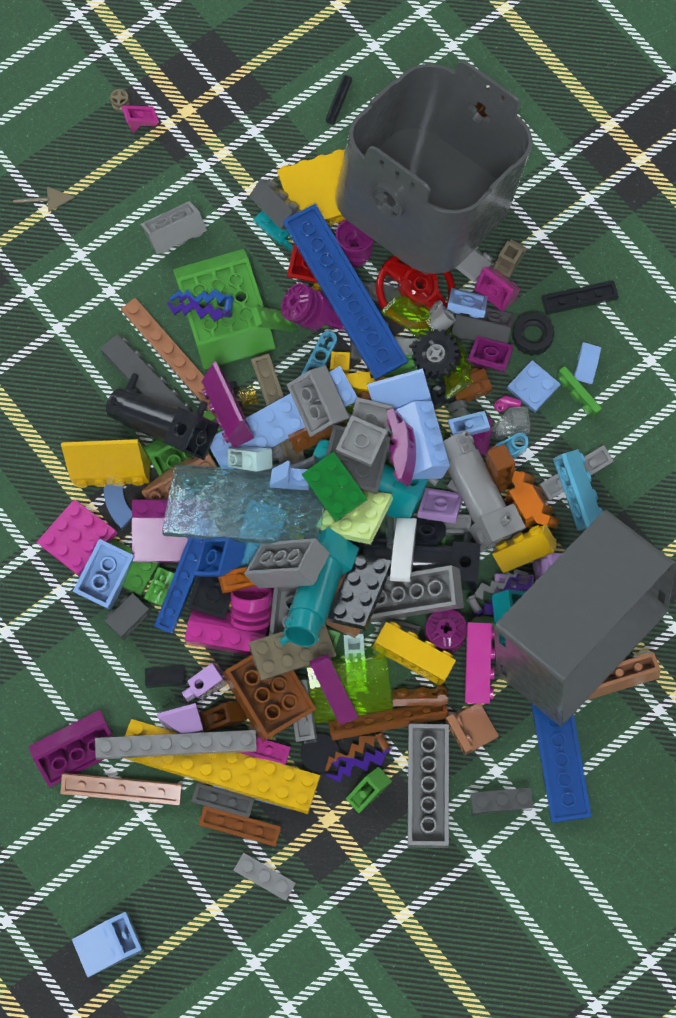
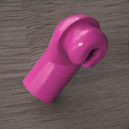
[494,396,522,412]

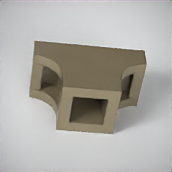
[494,239,527,279]

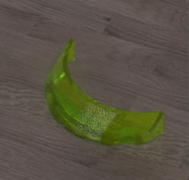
[381,296,472,400]

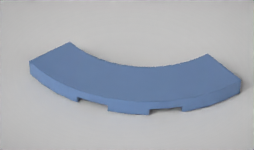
[104,485,132,530]

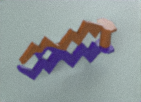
[325,733,392,783]

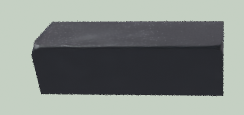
[145,665,186,688]

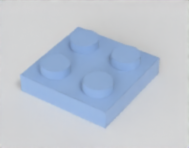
[447,288,488,318]
[507,360,561,413]

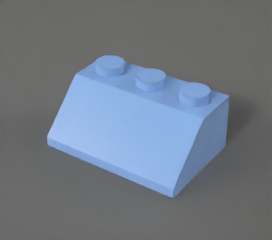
[367,368,432,410]

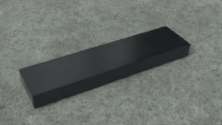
[541,281,619,315]

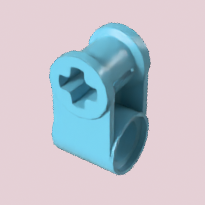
[495,433,528,459]

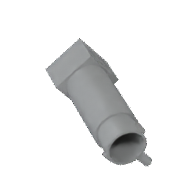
[443,431,526,553]

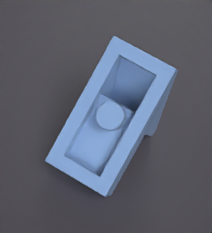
[448,411,490,436]
[270,461,309,490]

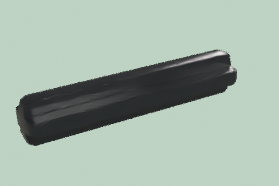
[326,75,352,125]

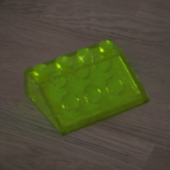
[307,653,393,723]

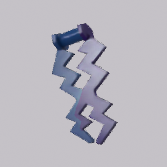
[167,289,234,322]

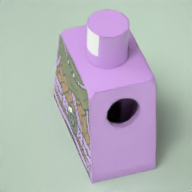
[182,663,228,702]

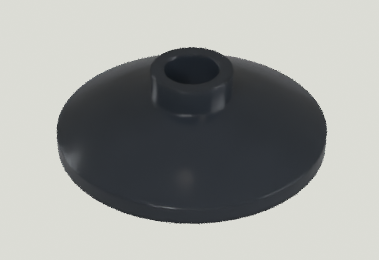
[415,517,446,545]

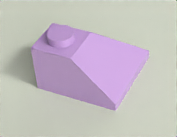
[157,703,204,734]

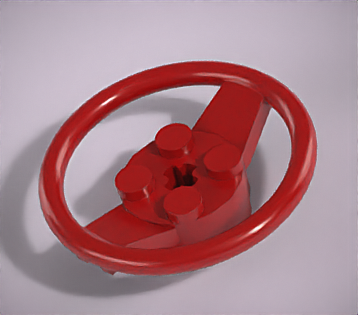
[376,255,455,329]

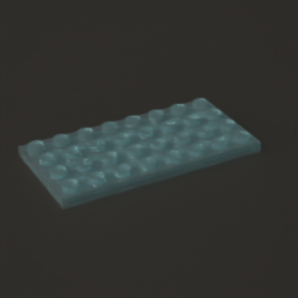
[162,465,324,544]

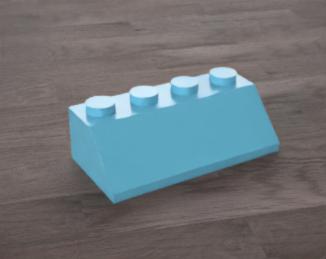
[553,449,603,531]

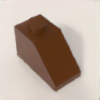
[200,702,247,732]

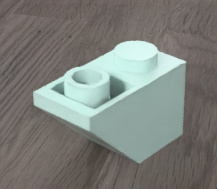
[228,447,272,472]

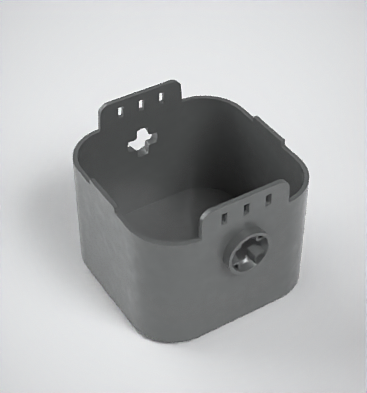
[335,61,532,274]

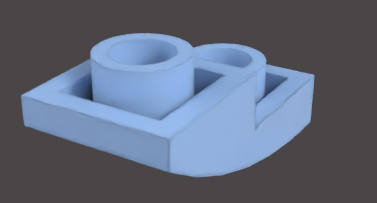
[574,342,601,384]

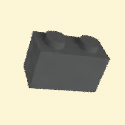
[105,593,151,641]

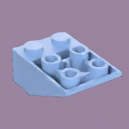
[72,912,144,977]

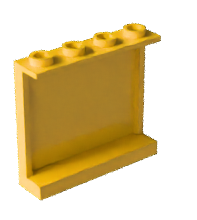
[277,150,346,226]

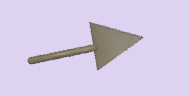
[13,187,75,212]

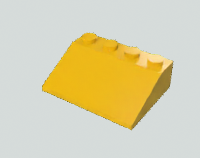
[61,439,151,488]

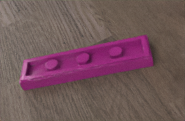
[309,654,358,725]

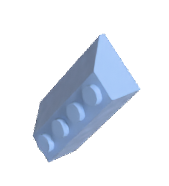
[396,401,450,479]

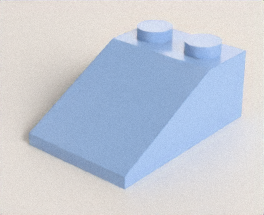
[73,539,134,610]

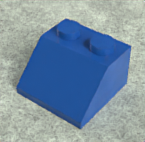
[194,538,246,577]

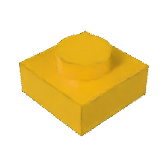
[330,351,350,373]

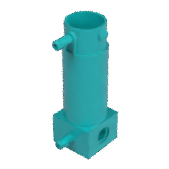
[312,438,429,519]
[279,527,359,647]

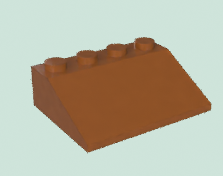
[222,655,316,743]

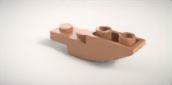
[142,451,218,500]

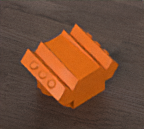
[506,471,560,530]

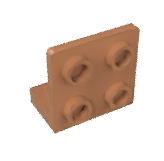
[445,703,498,756]

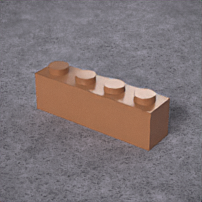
[586,652,661,701]

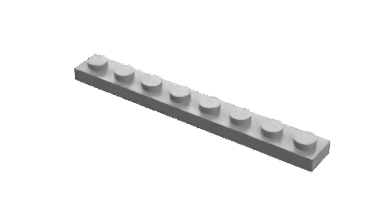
[95,730,256,760]

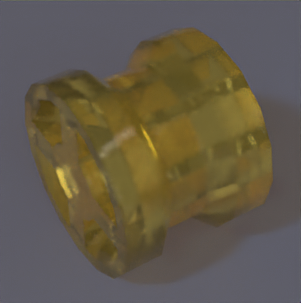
[238,386,258,408]

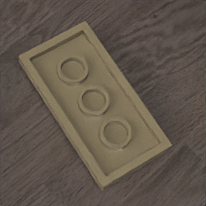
[248,625,336,681]

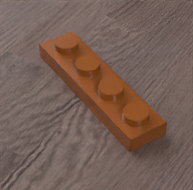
[198,806,281,847]

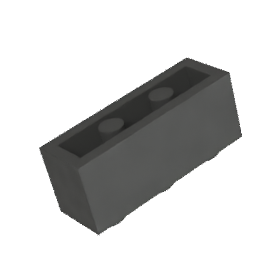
[249,178,301,230]
[470,788,533,816]

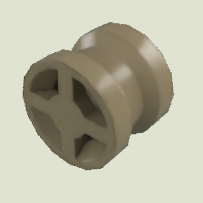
[110,89,130,112]

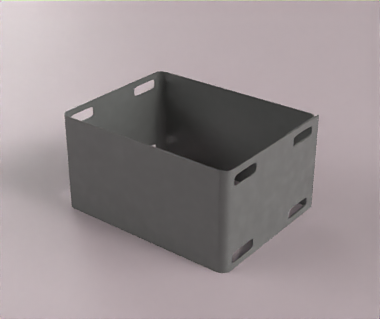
[494,510,676,727]

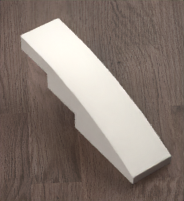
[390,518,417,582]

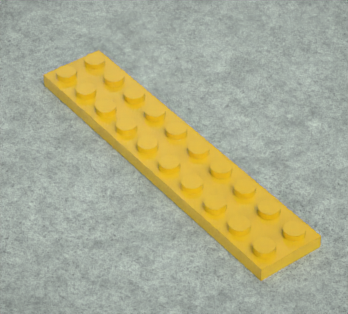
[123,719,320,814]

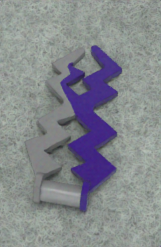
[466,569,532,617]

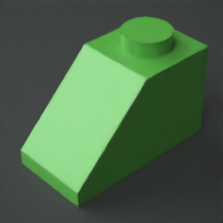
[346,767,392,813]

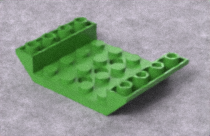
[173,249,276,371]

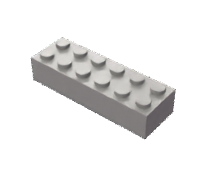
[369,565,464,623]
[407,724,449,848]

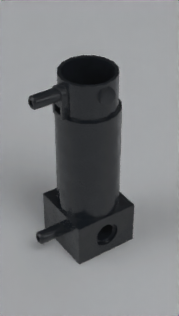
[106,373,219,460]
[363,532,481,591]

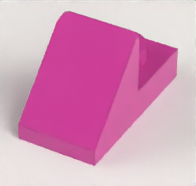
[122,105,159,133]

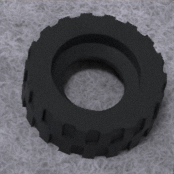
[512,312,555,356]

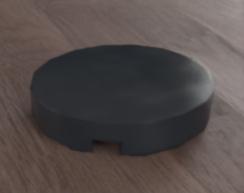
[300,733,340,774]

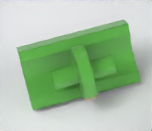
[144,567,175,607]

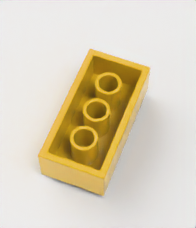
[372,622,456,685]

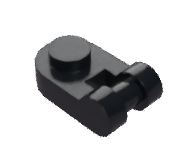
[429,382,455,410]

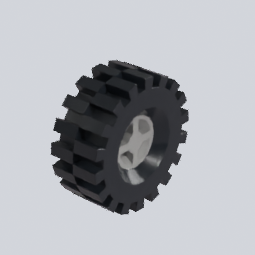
[412,329,462,381]

